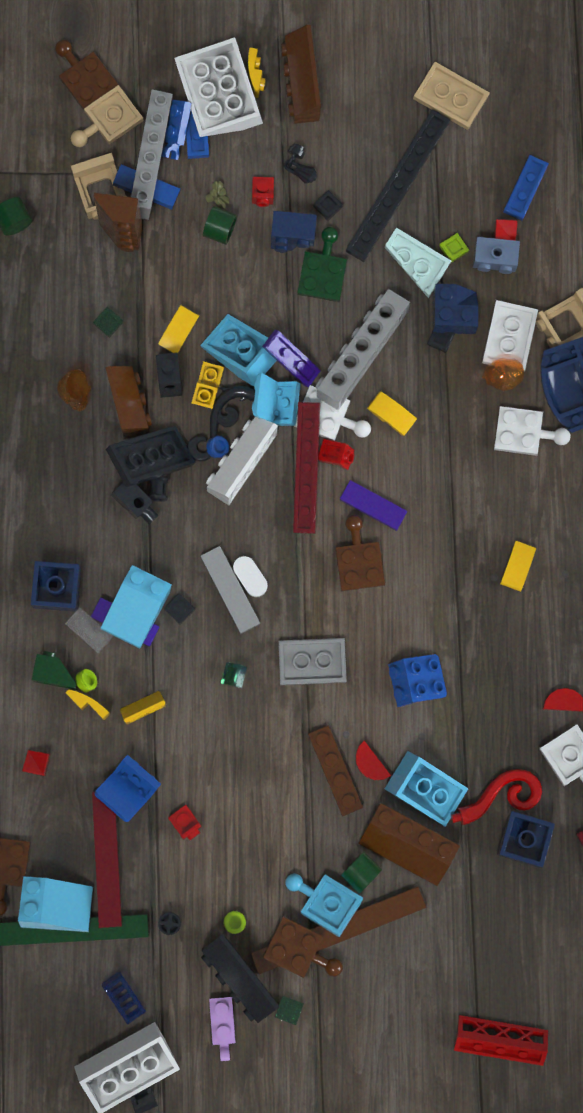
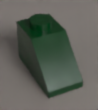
[31,651,78,690]

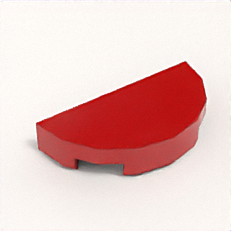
[542,688,583,712]
[356,741,391,780]

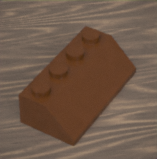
[281,25,321,124]
[94,193,142,252]
[358,803,460,886]

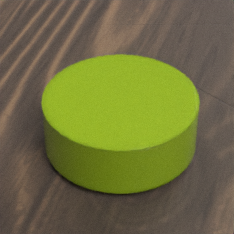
[75,669,97,692]
[223,911,246,934]

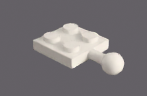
[294,385,371,441]
[494,406,570,456]
[540,725,583,786]

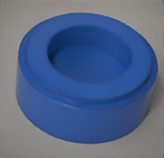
[206,436,229,458]

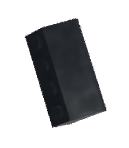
[201,933,279,1023]

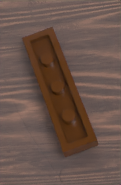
[308,725,363,817]

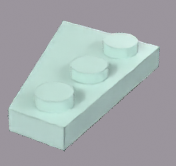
[385,228,451,298]

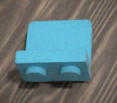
[252,373,300,426]

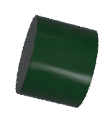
[0,197,33,236]
[203,206,237,245]
[340,852,382,894]

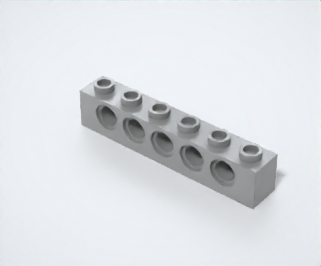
[131,90,173,220]
[316,289,410,410]

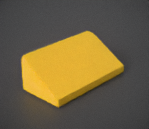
[120,691,166,724]

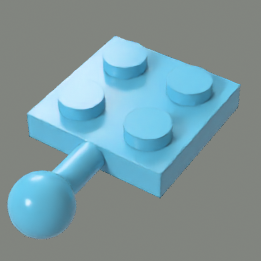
[285,873,363,937]

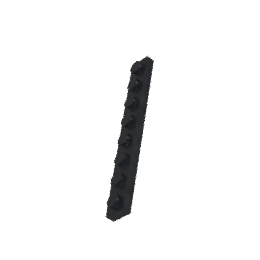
[346,110,450,262]

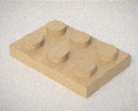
[413,62,490,130]

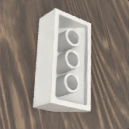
[206,417,278,505]
[74,1022,180,1113]

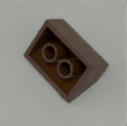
[105,366,152,439]

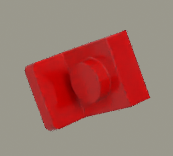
[252,177,274,207]
[318,439,354,470]
[168,805,202,840]

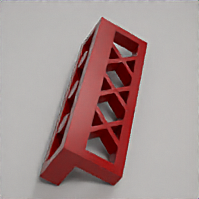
[454,1015,548,1066]

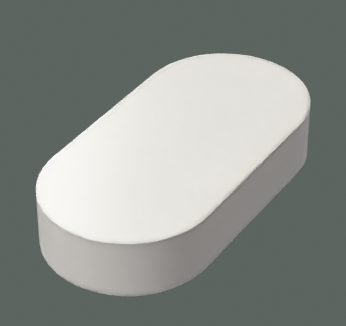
[233,556,267,597]

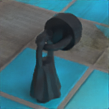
[284,143,317,183]

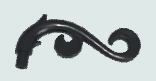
[187,385,255,461]

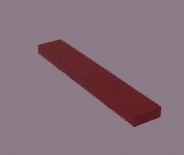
[293,402,320,534]
[92,792,122,928]

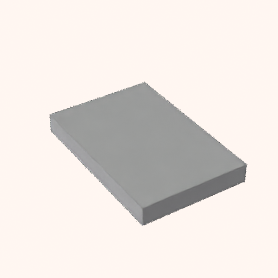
[278,638,347,685]

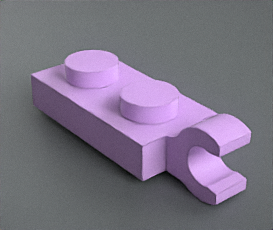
[209,997,235,1061]

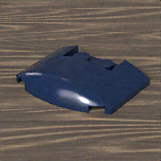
[540,337,583,433]

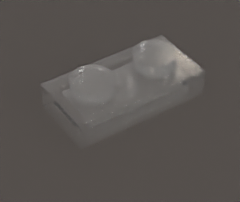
[65,608,113,654]

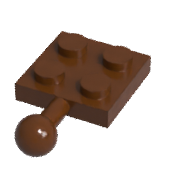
[55,40,118,110]
[335,515,385,592]
[0,838,31,916]
[263,917,343,978]

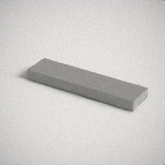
[201,546,260,634]

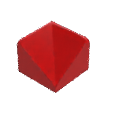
[494,219,517,241]
[22,750,50,776]

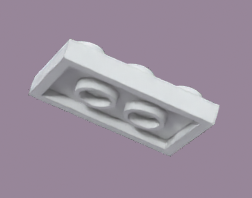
[482,300,538,373]

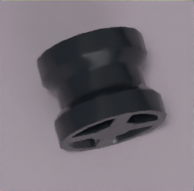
[158,912,181,935]

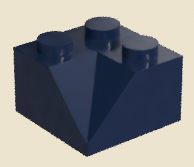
[271,211,317,253]
[433,284,478,334]
[31,561,81,612]
[497,811,555,868]

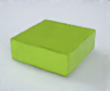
[439,233,469,263]

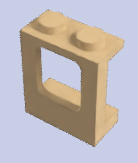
[71,153,127,220]
[536,288,583,348]

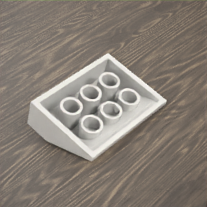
[175,37,263,137]

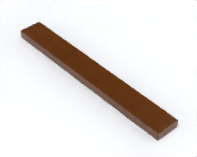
[251,887,427,975]

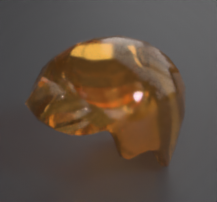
[482,358,524,391]
[57,369,91,412]

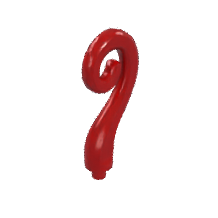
[451,769,542,825]

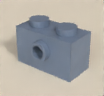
[473,237,520,274]

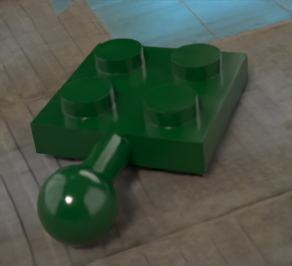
[297,227,347,302]

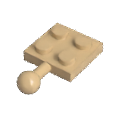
[71,85,144,147]

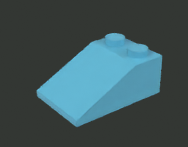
[200,314,277,386]
[101,565,172,649]
[385,751,468,827]
[18,876,93,932]

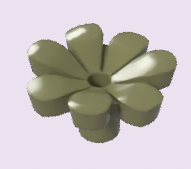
[205,181,229,209]

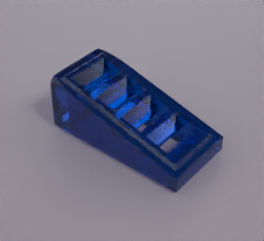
[101,972,146,1025]

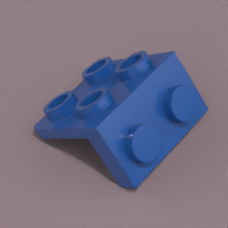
[388,654,447,707]
[94,755,161,822]

